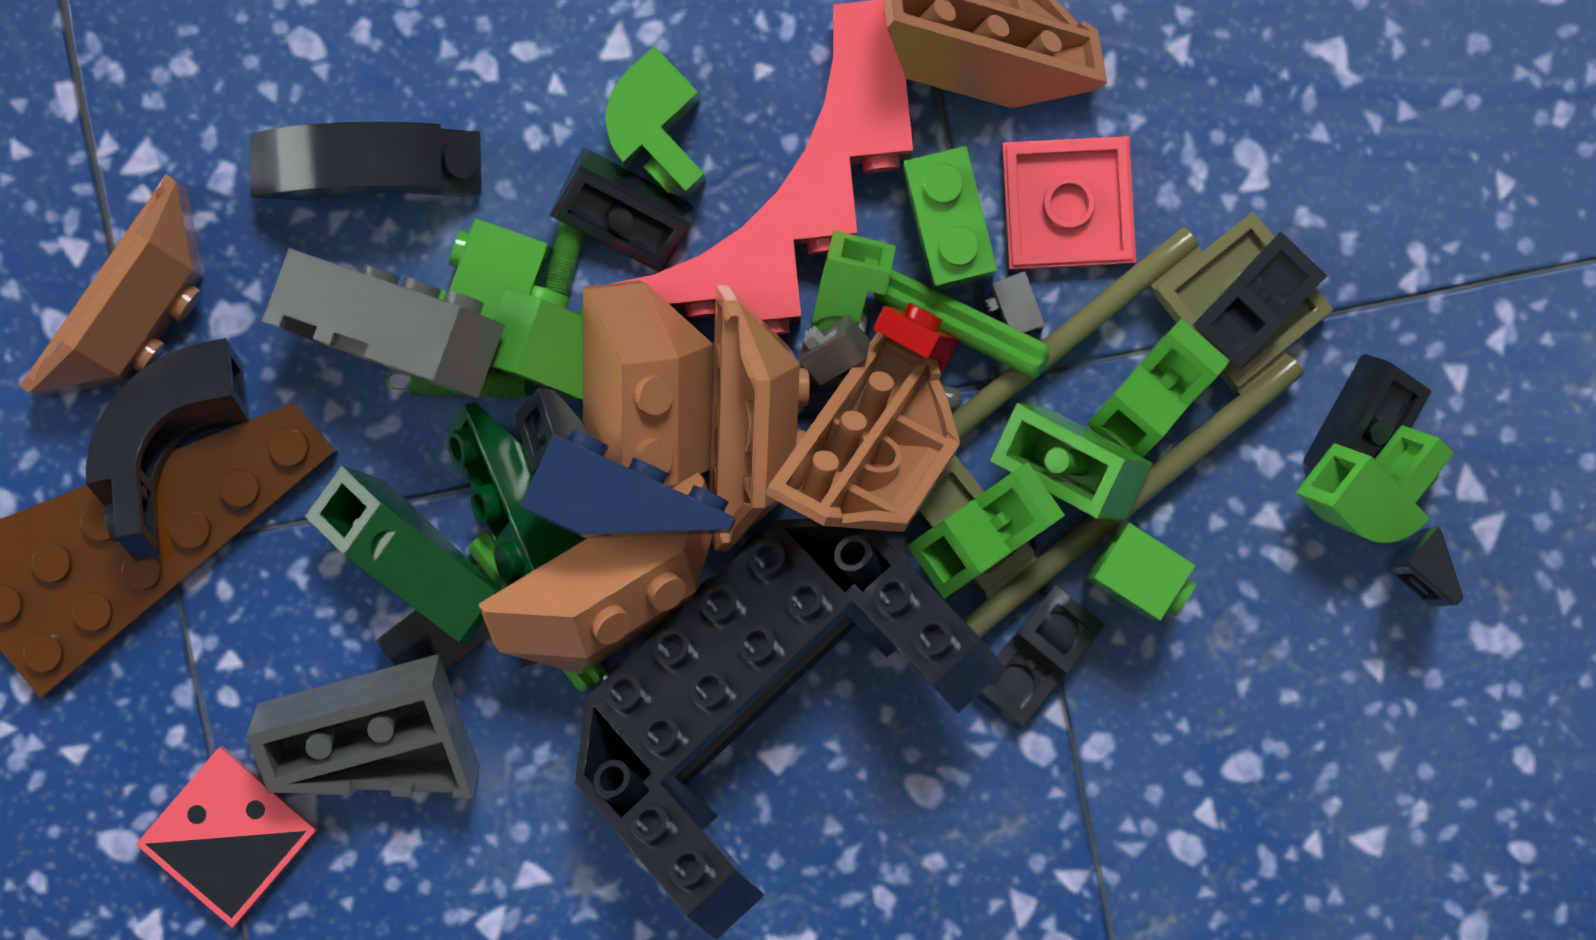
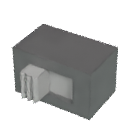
[984,271,1045,334]
[799,315,870,385]

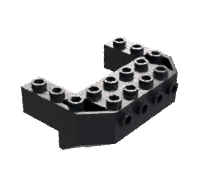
[575,518,1006,940]

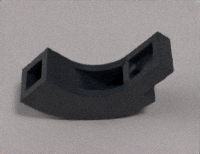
[250,122,482,201]
[86,338,249,562]

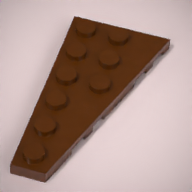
[0,403,338,698]

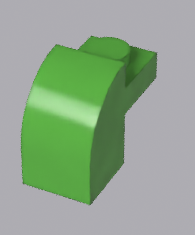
[606,46,706,198]
[1086,318,1230,458]
[1295,425,1454,543]
[907,462,1065,599]

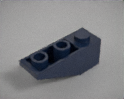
[520,430,736,538]

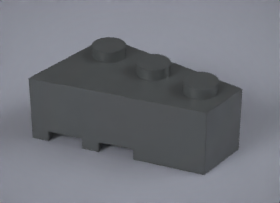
[262,248,505,398]
[246,654,480,799]

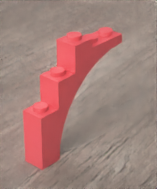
[610,0,913,335]

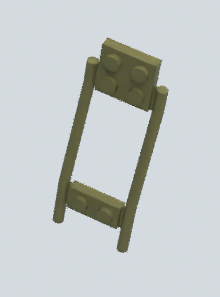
[916,211,1334,638]

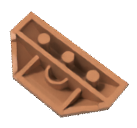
[883,0,1107,108]
[19,174,203,397]
[583,281,713,488]
[709,285,809,551]
[765,332,960,532]
[478,472,712,674]

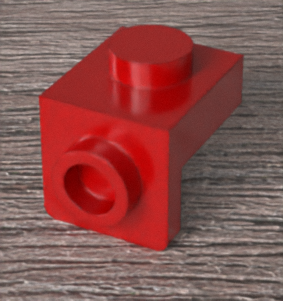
[873,302,959,380]

